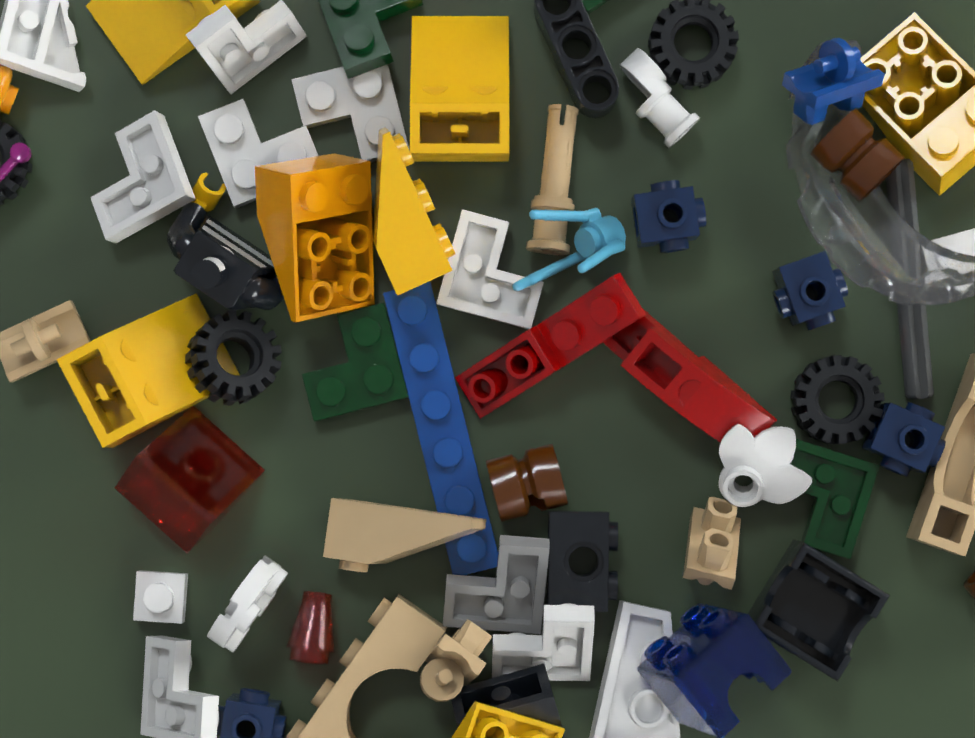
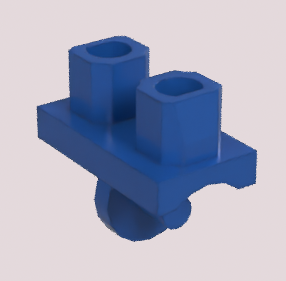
[782,38,885,125]

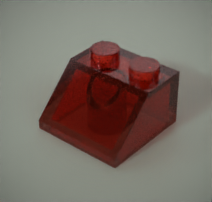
[115,406,265,554]

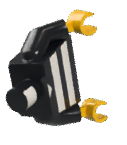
[167,173,284,310]

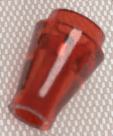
[286,591,335,665]

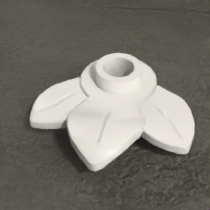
[719,424,812,507]

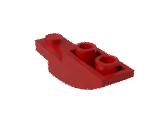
[455,272,646,419]
[603,309,777,443]

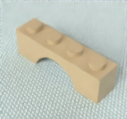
[906,353,975,556]
[286,594,447,738]

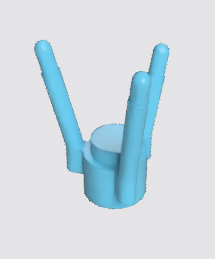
[512,207,626,292]

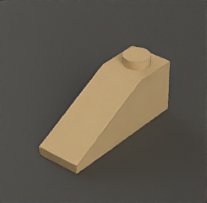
[323,498,487,572]

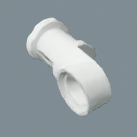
[620,48,700,148]

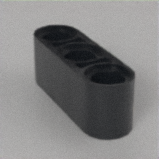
[534,0,619,119]

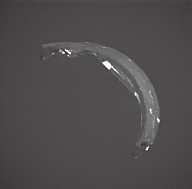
[786,40,975,305]

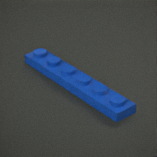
[383,281,498,575]

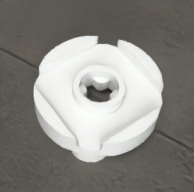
[207,555,288,653]

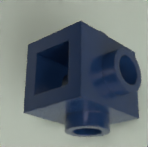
[631,180,706,253]
[772,251,848,331]
[862,402,946,477]
[217,688,287,738]

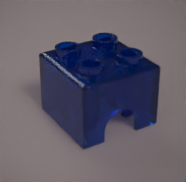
[637,603,792,738]

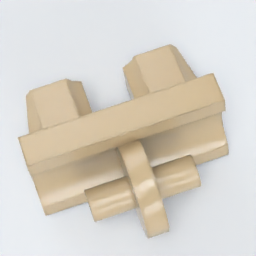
[0,300,91,383]
[683,497,741,590]
[420,619,492,702]

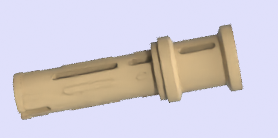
[526,104,579,255]

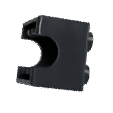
[742,539,890,682]

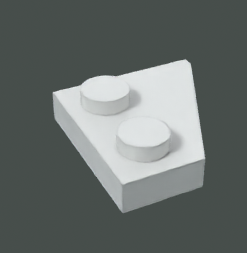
[0,0,86,92]

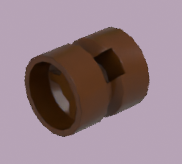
[810,109,905,202]
[486,444,568,522]

